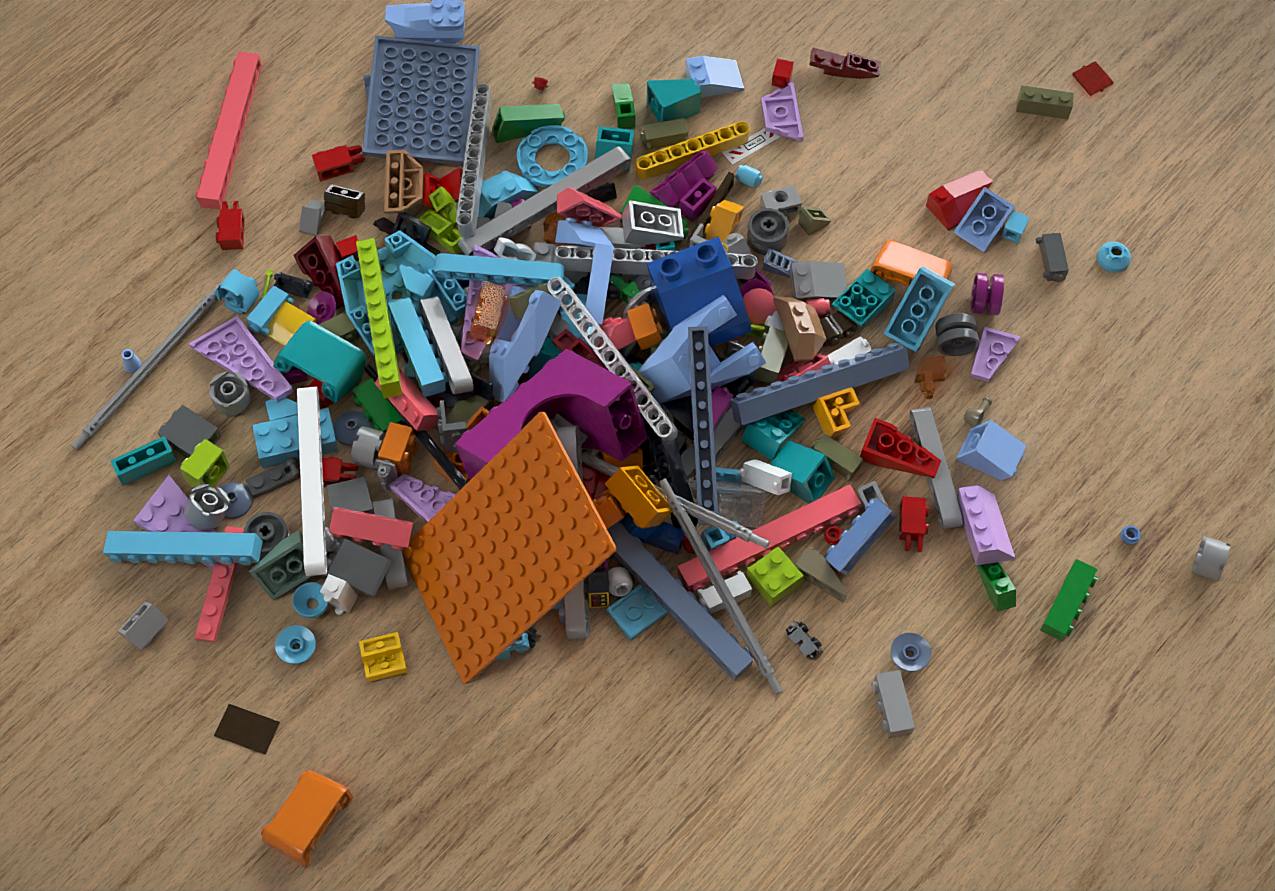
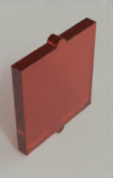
[1072,61,1114,96]

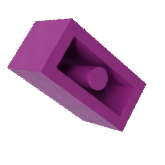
[679,178,717,222]

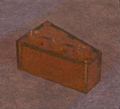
[467,281,507,344]

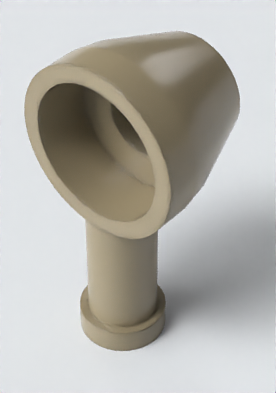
[964,397,992,427]

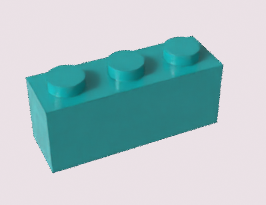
[110,436,176,485]

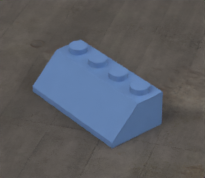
[825,498,897,575]

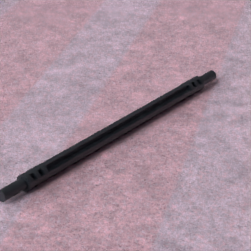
[364,364,468,490]

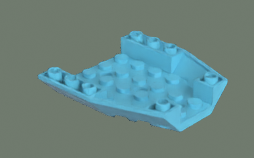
[336,231,467,357]

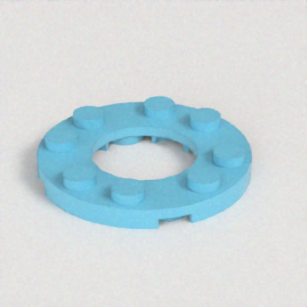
[517,125,588,188]

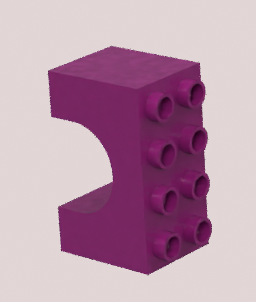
[455,349,648,480]

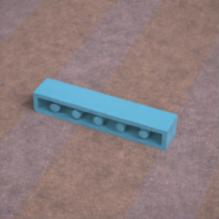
[388,297,448,397]

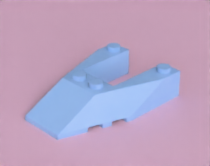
[489,286,562,403]
[638,295,767,403]

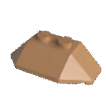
[384,150,424,214]
[773,297,826,362]

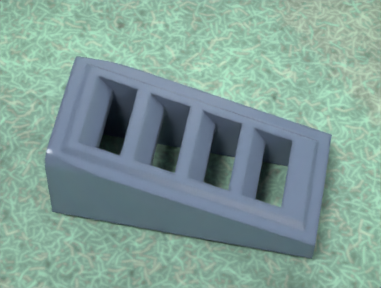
[762,249,798,278]

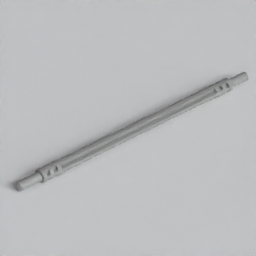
[71,282,221,450]
[581,452,770,549]
[659,478,783,694]

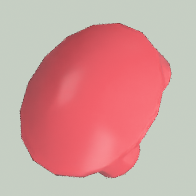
[743,288,777,325]

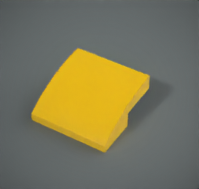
[265,301,316,346]
[359,632,407,682]

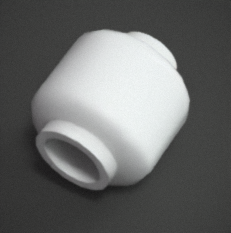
[608,567,633,596]

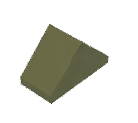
[798,207,831,235]

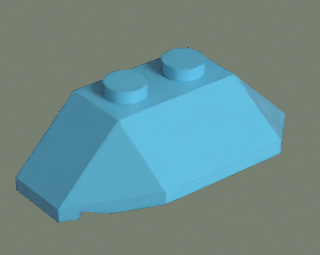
[478,170,539,219]

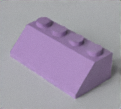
[957,486,1015,565]

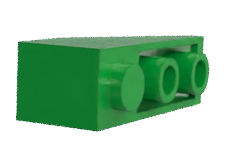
[611,83,636,129]
[974,560,1016,612]

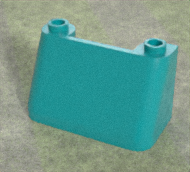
[273,321,366,403]

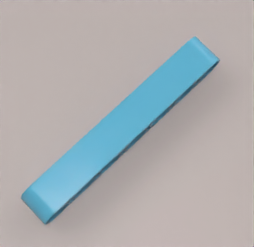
[434,254,565,287]

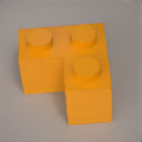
[704,200,744,242]
[812,387,860,438]

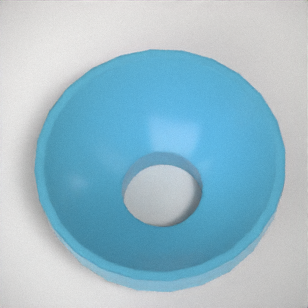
[1097,242,1131,273]
[292,582,329,618]

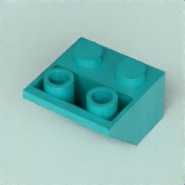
[595,126,634,172]

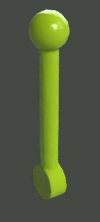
[260,269,273,300]

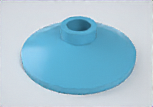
[275,625,316,664]

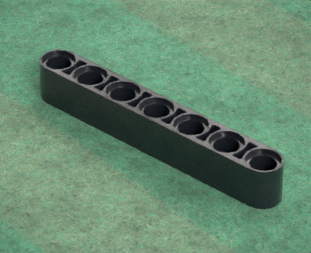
[641,403,698,528]

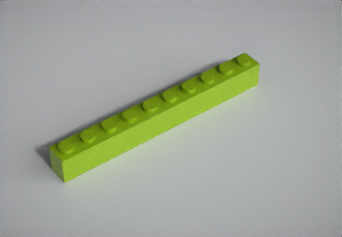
[356,238,403,399]

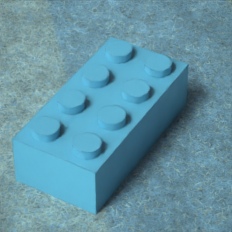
[883,266,956,352]
[252,408,339,468]

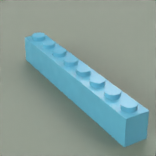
[103,531,263,565]

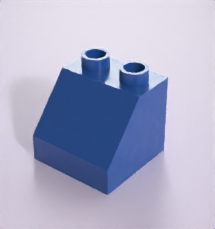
[647,236,752,347]

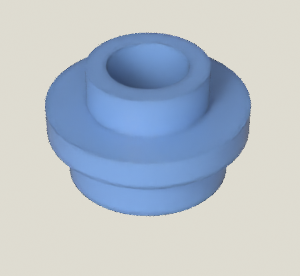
[1120,526,1141,545]

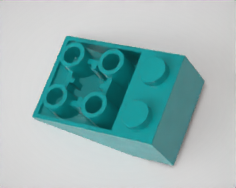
[832,269,896,327]
[741,409,806,460]

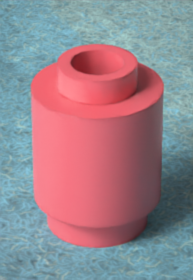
[805,298,830,317]

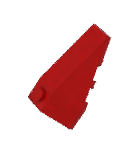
[926,169,993,231]
[860,418,941,478]

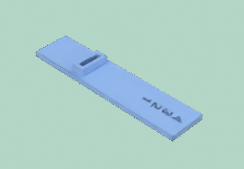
[586,243,614,325]

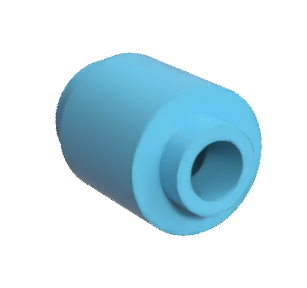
[735,165,763,188]

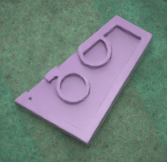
[970,327,1020,382]

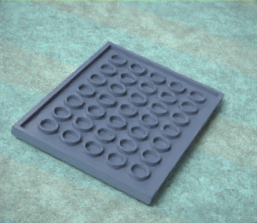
[362,36,480,166]

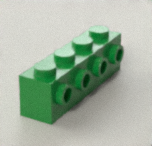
[1040,559,1098,641]

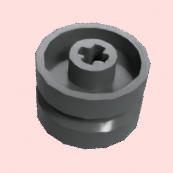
[747,208,789,255]
[935,313,980,356]
[244,512,290,561]

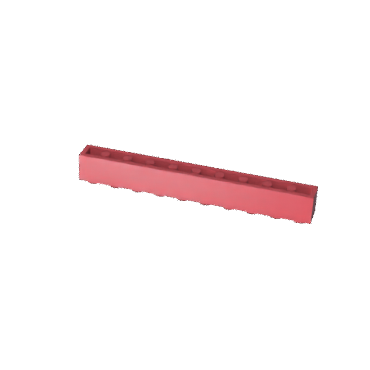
[196,51,262,209]
[677,484,861,592]

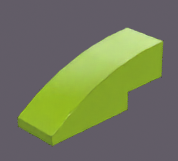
[418,209,463,255]

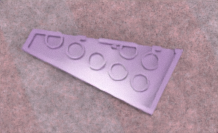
[460,244,518,363]
[189,316,294,402]
[389,474,456,523]
[133,475,241,571]

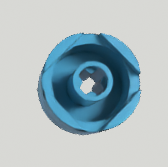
[215,269,259,314]

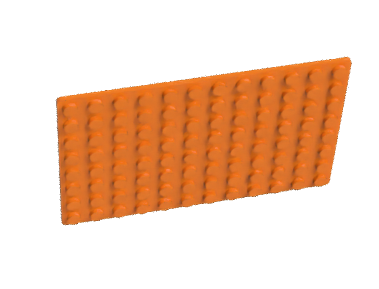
[402,412,616,683]

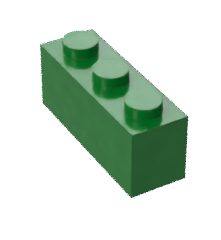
[352,378,404,432]

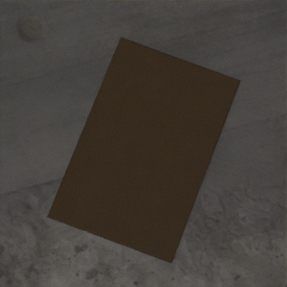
[214,704,280,754]

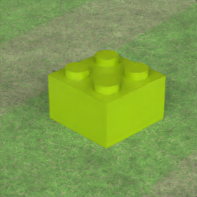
[180,439,230,488]
[746,547,803,606]

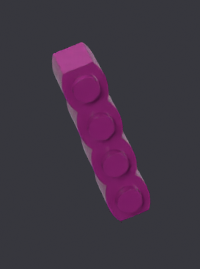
[650,151,718,208]

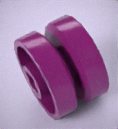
[971,272,1004,316]

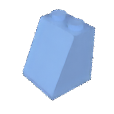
[956,420,1026,481]

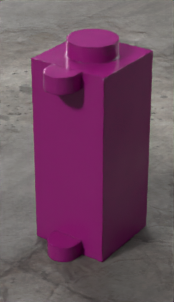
[712,387,734,431]

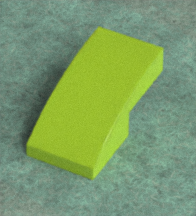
[429,187,458,226]

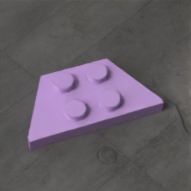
[761,82,804,142]

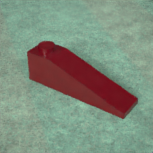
[293,235,344,309]

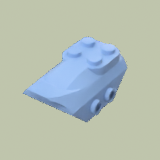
[385,0,466,44]

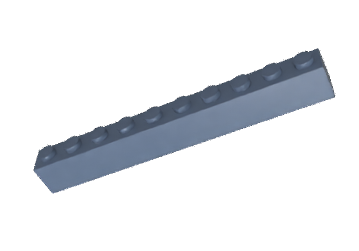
[688,326,718,525]
[730,343,910,425]
[607,521,754,681]

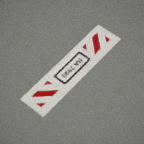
[722,128,781,164]

